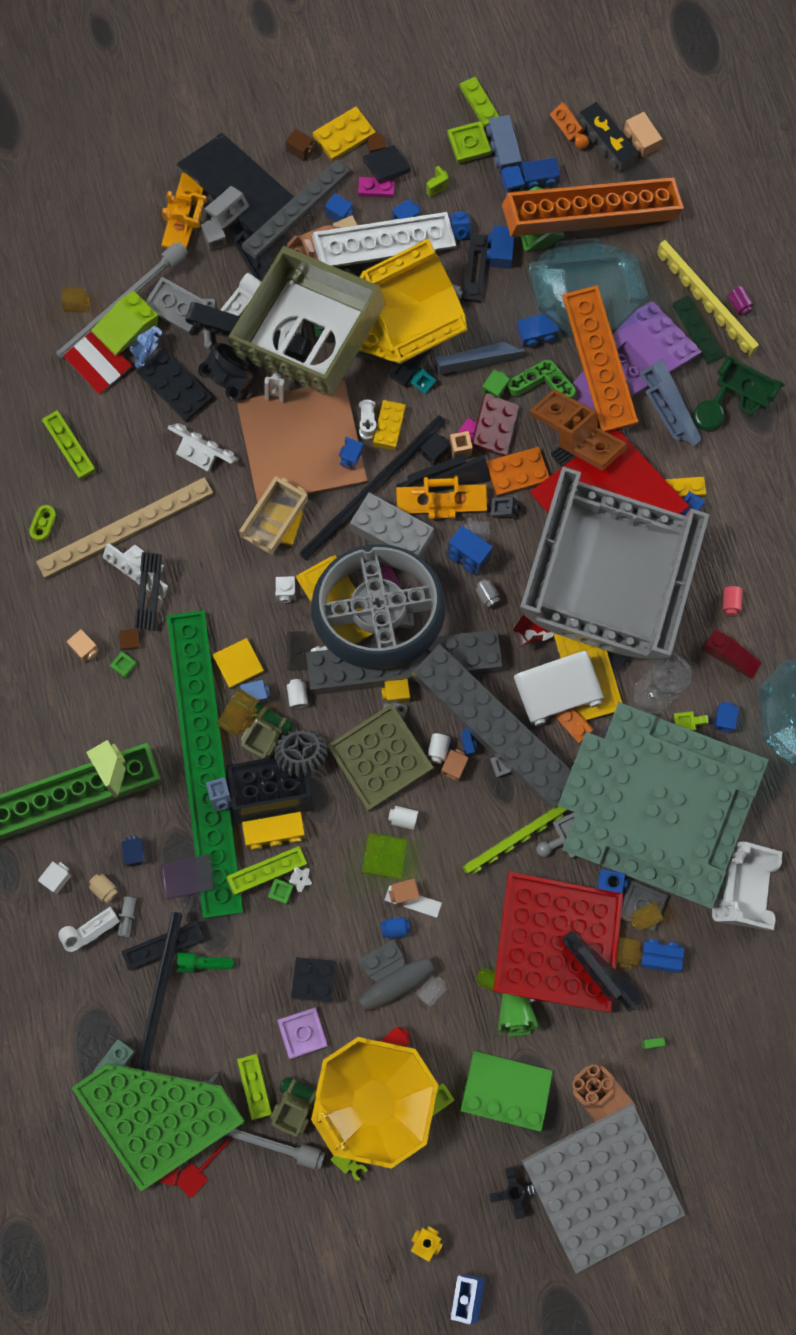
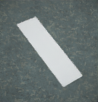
[385,885,442,918]

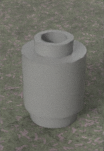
[475,579,501,609]

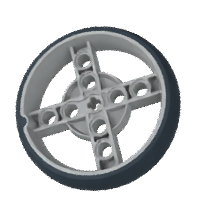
[311,544,446,670]

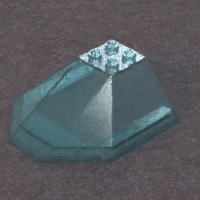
[528,238,649,339]

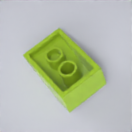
[91,291,158,356]

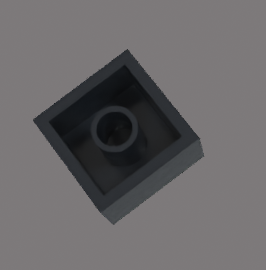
[291,957,336,1004]

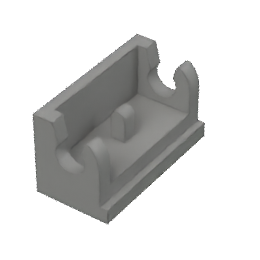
[205,186,249,229]

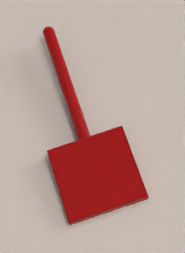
[175,1136,232,1198]

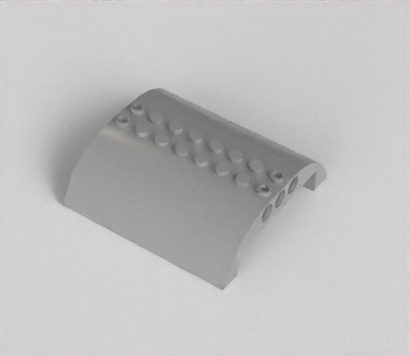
[520,467,709,659]

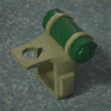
[241,704,294,758]
[271,1076,317,1137]

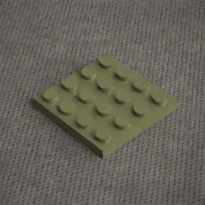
[327,703,434,811]

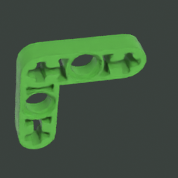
[508,360,575,399]

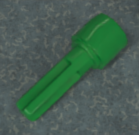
[177,953,233,973]

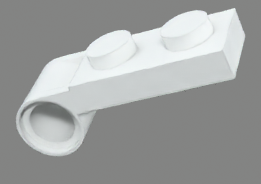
[221,273,261,316]
[58,907,120,952]

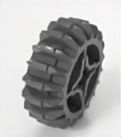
[275,728,328,777]

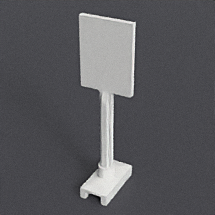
[265,291,303,403]

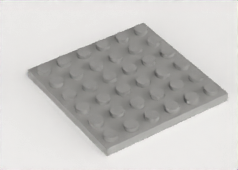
[521,1103,685,1273]

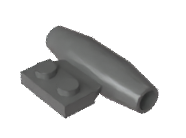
[358,940,435,1012]

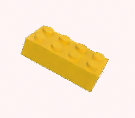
[373,400,406,451]

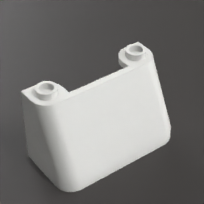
[514,651,605,726]
[712,842,782,930]

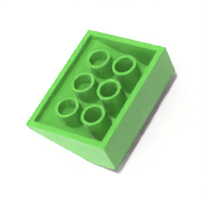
[460,1051,552,1132]

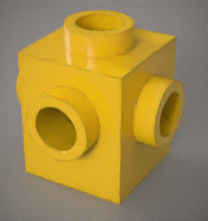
[411,1226,443,1262]

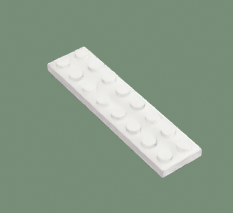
[312,212,456,267]

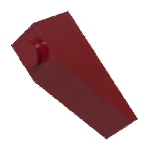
[702,629,762,679]

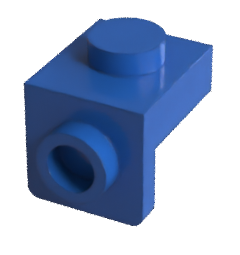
[450,211,471,240]

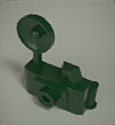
[693,355,785,432]

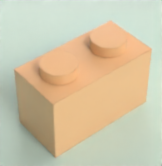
[623,112,662,157]

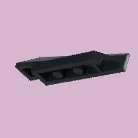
[396,455,490,493]

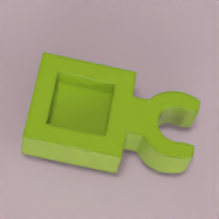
[331,1156,368,1181]

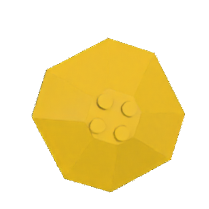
[311,1037,438,1169]

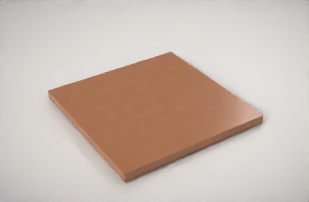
[237,380,367,503]

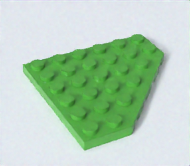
[72,1063,244,1191]

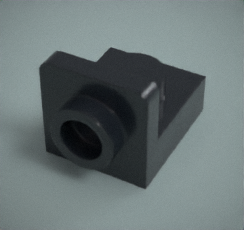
[491,496,521,520]

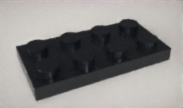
[136,348,213,423]

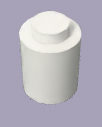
[287,679,309,709]
[427,733,451,764]
[388,806,418,830]

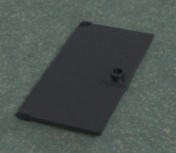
[177,133,294,234]

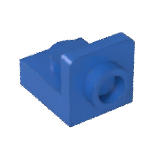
[460,728,477,757]

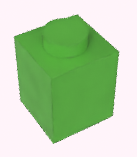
[481,370,510,398]

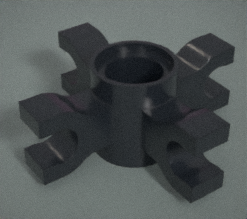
[489,1167,537,1220]

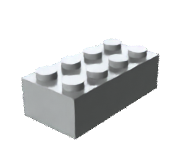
[350,492,434,557]

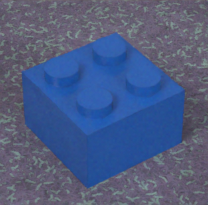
[447,525,493,576]

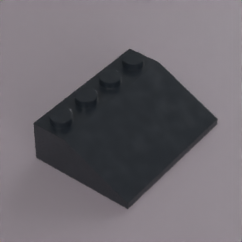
[227,752,314,825]

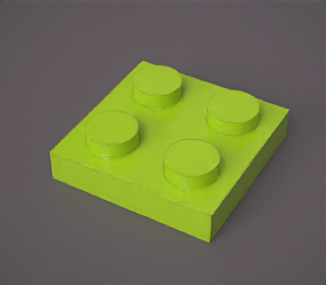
[447,121,492,164]

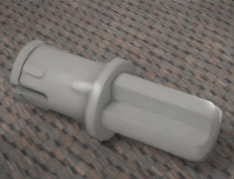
[118,897,137,937]

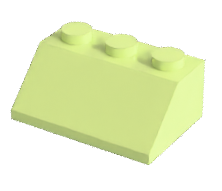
[86,740,126,798]

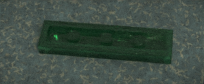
[672,295,724,365]

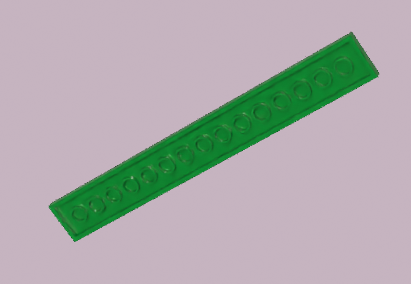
[166,610,243,919]

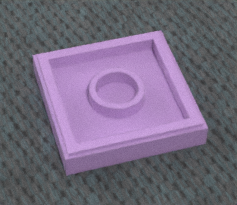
[277,1007,328,1059]

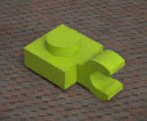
[673,711,709,732]

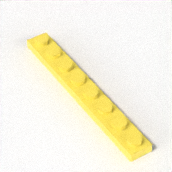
[657,240,759,356]

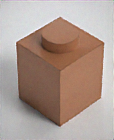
[441,749,469,782]
[389,879,420,907]

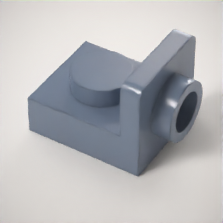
[206,777,232,812]

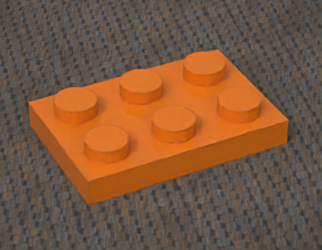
[486,447,549,497]

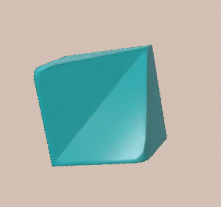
[410,366,436,394]

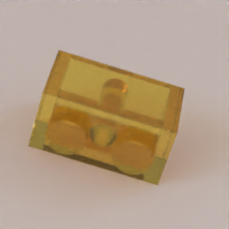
[216,688,259,737]

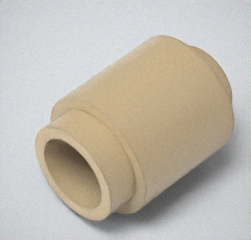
[89,874,118,903]

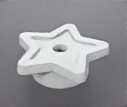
[289,867,312,892]

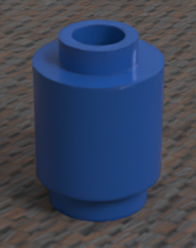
[381,917,410,939]

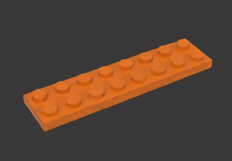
[562,285,638,432]

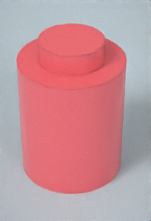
[722,586,743,616]

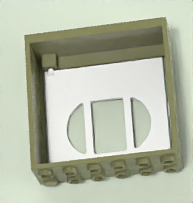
[229,246,385,396]

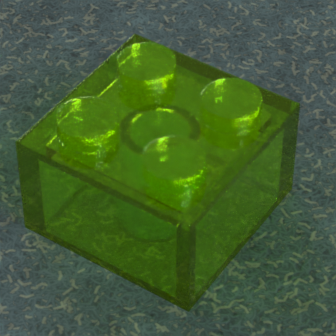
[361,833,408,882]

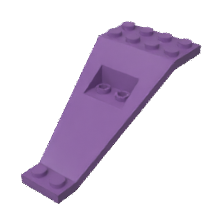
[552,301,702,411]

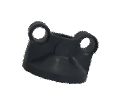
[198,343,259,401]

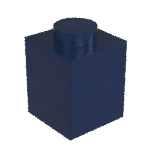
[121,836,147,868]

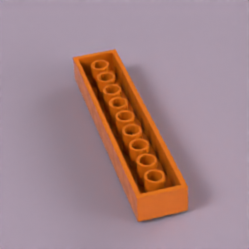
[502,177,684,237]

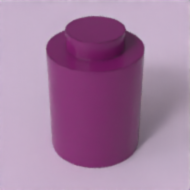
[727,286,754,316]

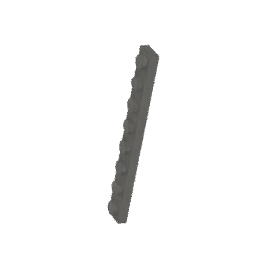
[242,159,350,259]

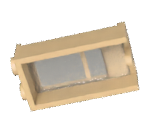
[239,476,308,555]

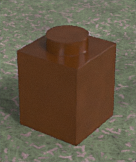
[285,129,314,161]

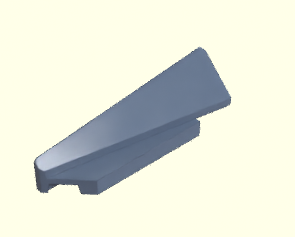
[434,342,525,375]
[639,359,701,446]

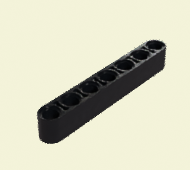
[185,302,311,360]

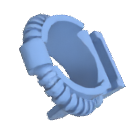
[129,326,162,369]

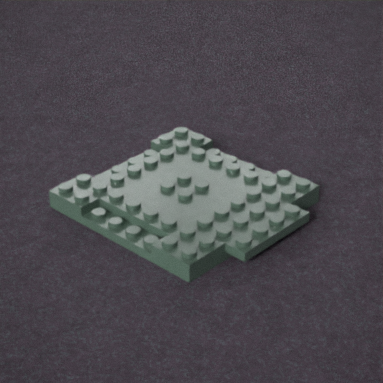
[557,702,769,909]

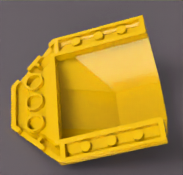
[359,238,467,364]

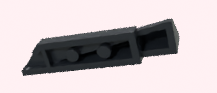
[229,219,274,282]
[561,930,644,1012]

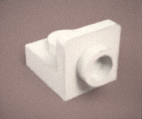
[275,576,295,603]

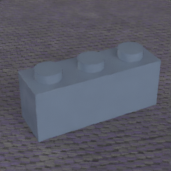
[486,115,522,174]

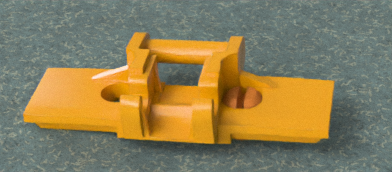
[161,173,208,249]
[396,476,487,519]

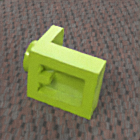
[426,166,449,198]

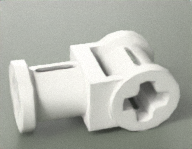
[359,400,376,440]

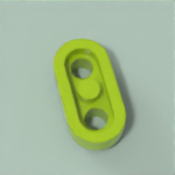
[29,505,56,542]

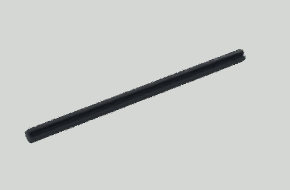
[299,415,445,560]
[136,912,183,1071]

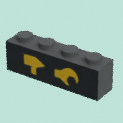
[578,102,639,173]

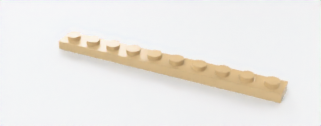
[36,477,213,579]

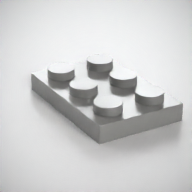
[146,277,209,334]

